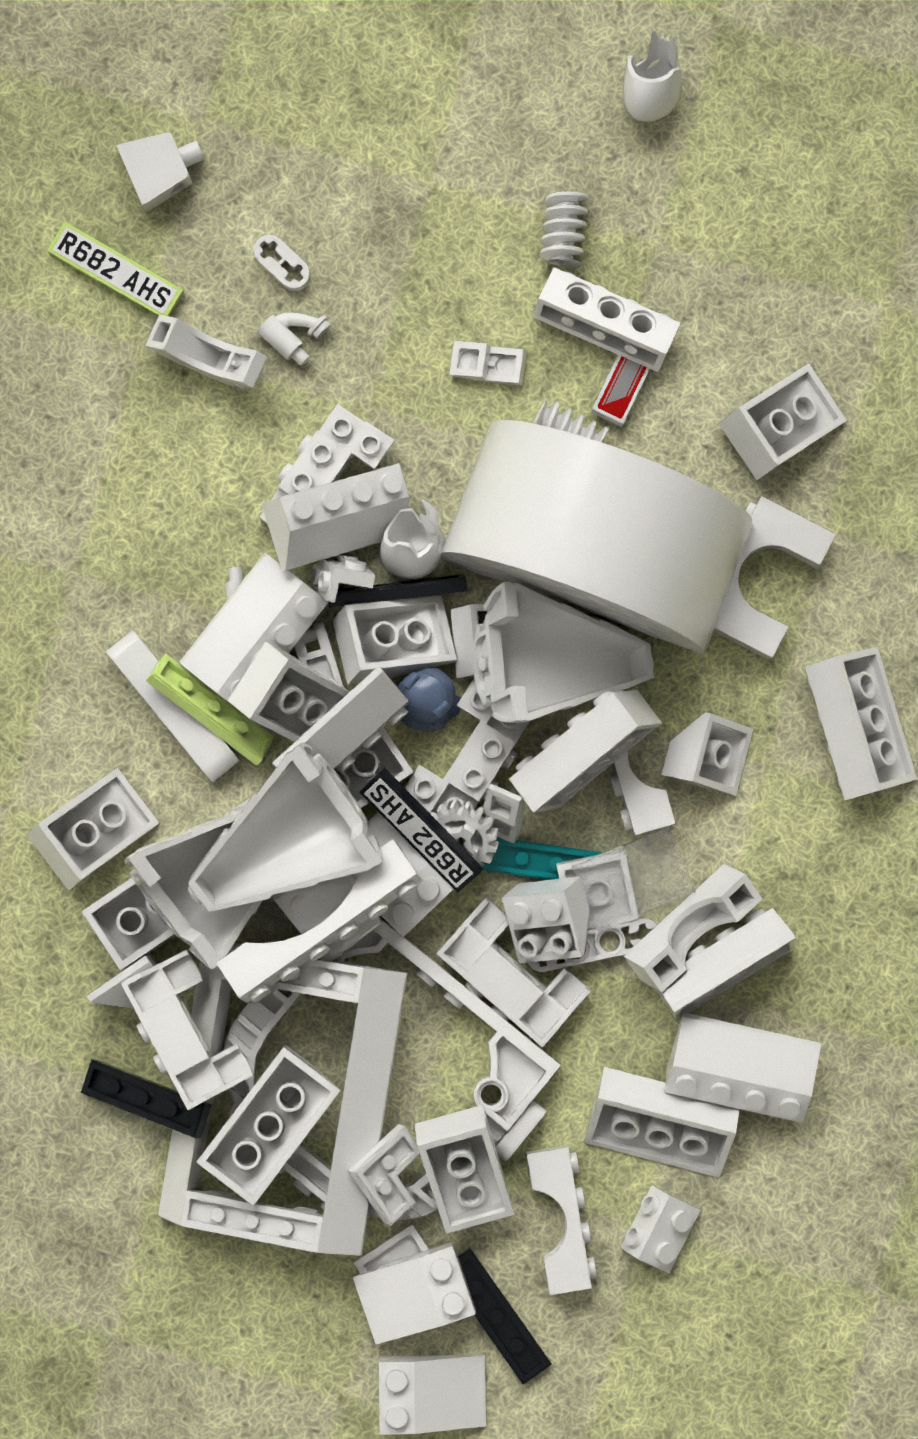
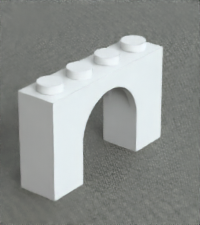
[713,496,836,660]

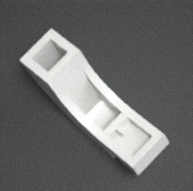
[145,314,267,390]

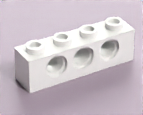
[532,267,680,373]

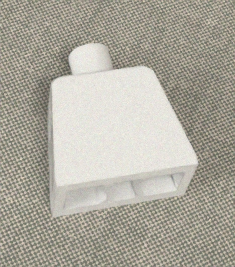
[116,133,205,213]

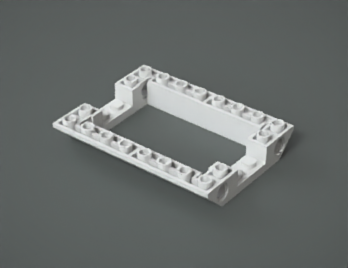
[158,943,408,1256]

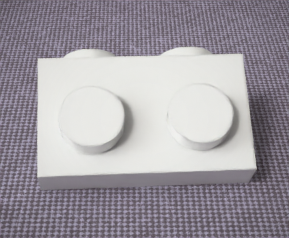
[311,553,375,603]
[621,1186,701,1273]

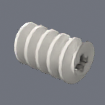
[539,191,590,268]
[533,398,609,442]

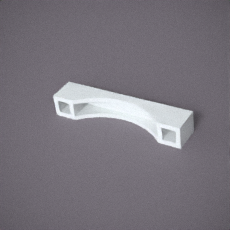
[216,839,423,1003]

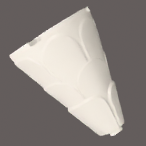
[473,582,654,723]
[188,743,383,912]
[125,805,262,970]

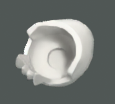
[622,30,682,122]
[380,499,445,579]

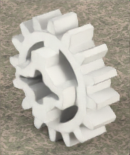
[430,800,499,867]

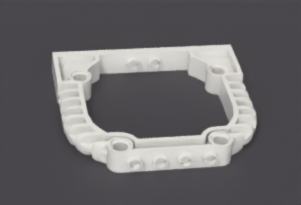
[224,917,561,1220]

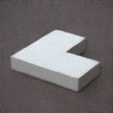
[348,1124,420,1226]

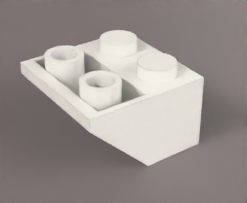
[502,876,589,963]

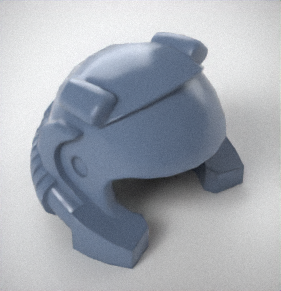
[395,668,461,732]

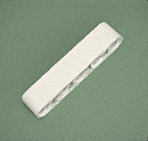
[106,630,240,782]

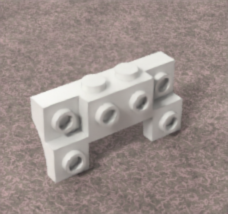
[259,404,395,525]
[405,678,530,814]
[436,897,591,1047]
[121,949,254,1110]

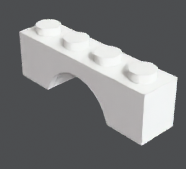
[610,689,676,836]
[623,864,762,993]
[526,1145,597,1295]

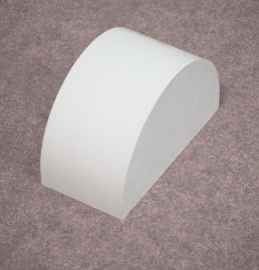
[441,420,753,655]

